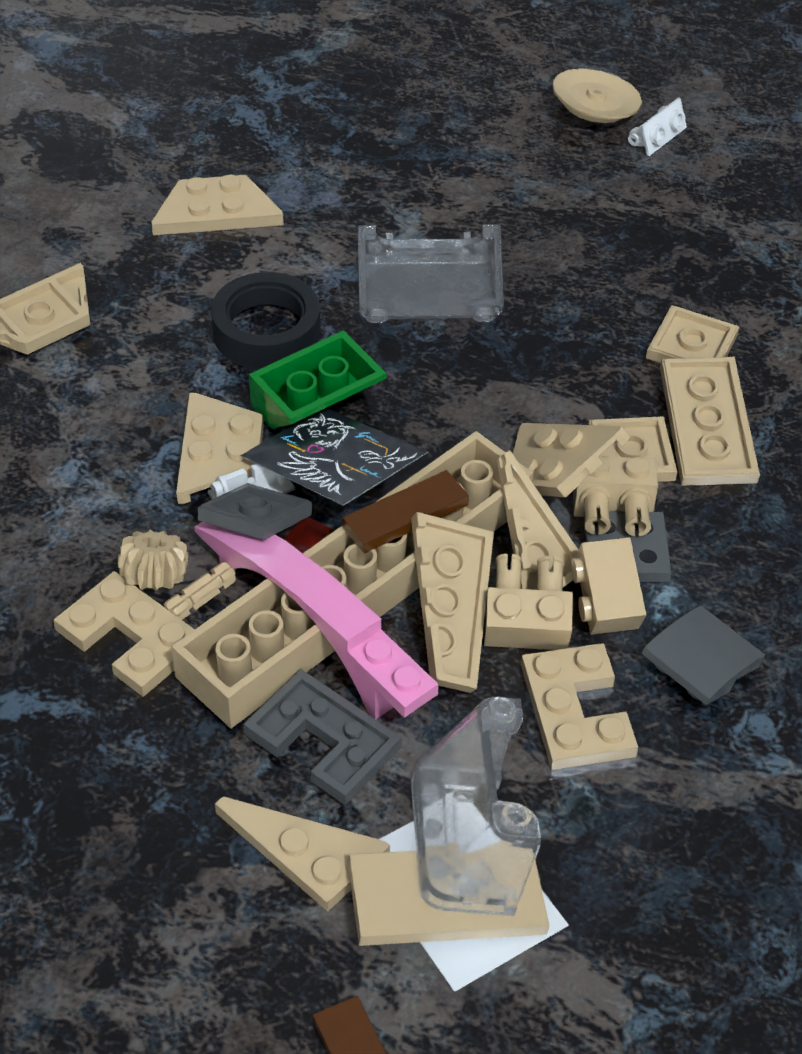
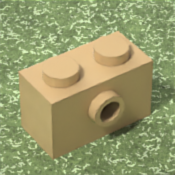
[571,537,646,635]

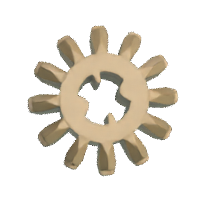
[118,529,188,591]

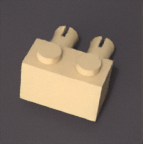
[573,456,658,536]
[484,554,573,650]

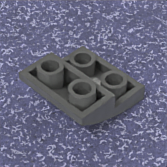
[641,606,765,705]

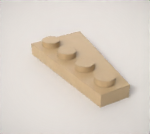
[411,512,494,693]

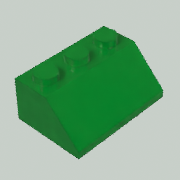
[249,330,386,429]

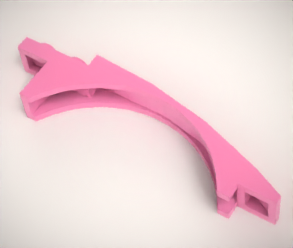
[194,522,439,719]

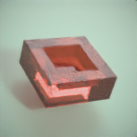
[283,517,335,553]

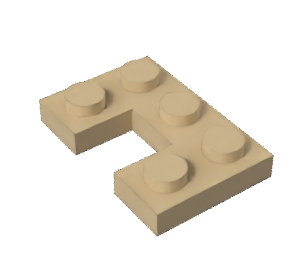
[53,571,195,697]
[521,643,638,770]

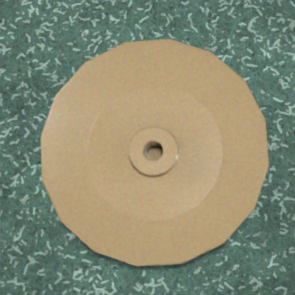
[552,68,642,123]

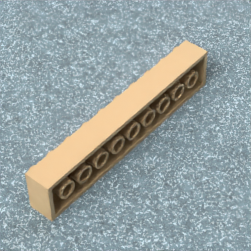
[171,431,533,729]

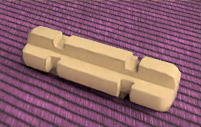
[164,562,236,620]

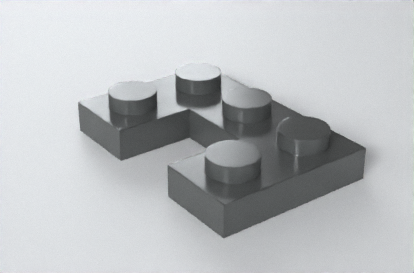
[243,669,402,805]

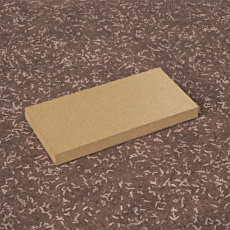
[660,357,760,486]
[348,845,550,946]

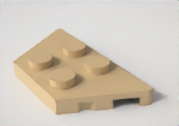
[152,175,283,235]
[0,263,90,354]
[176,393,263,504]
[513,423,630,498]

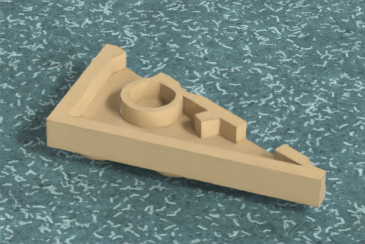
[497,450,578,590]
[215,796,390,912]

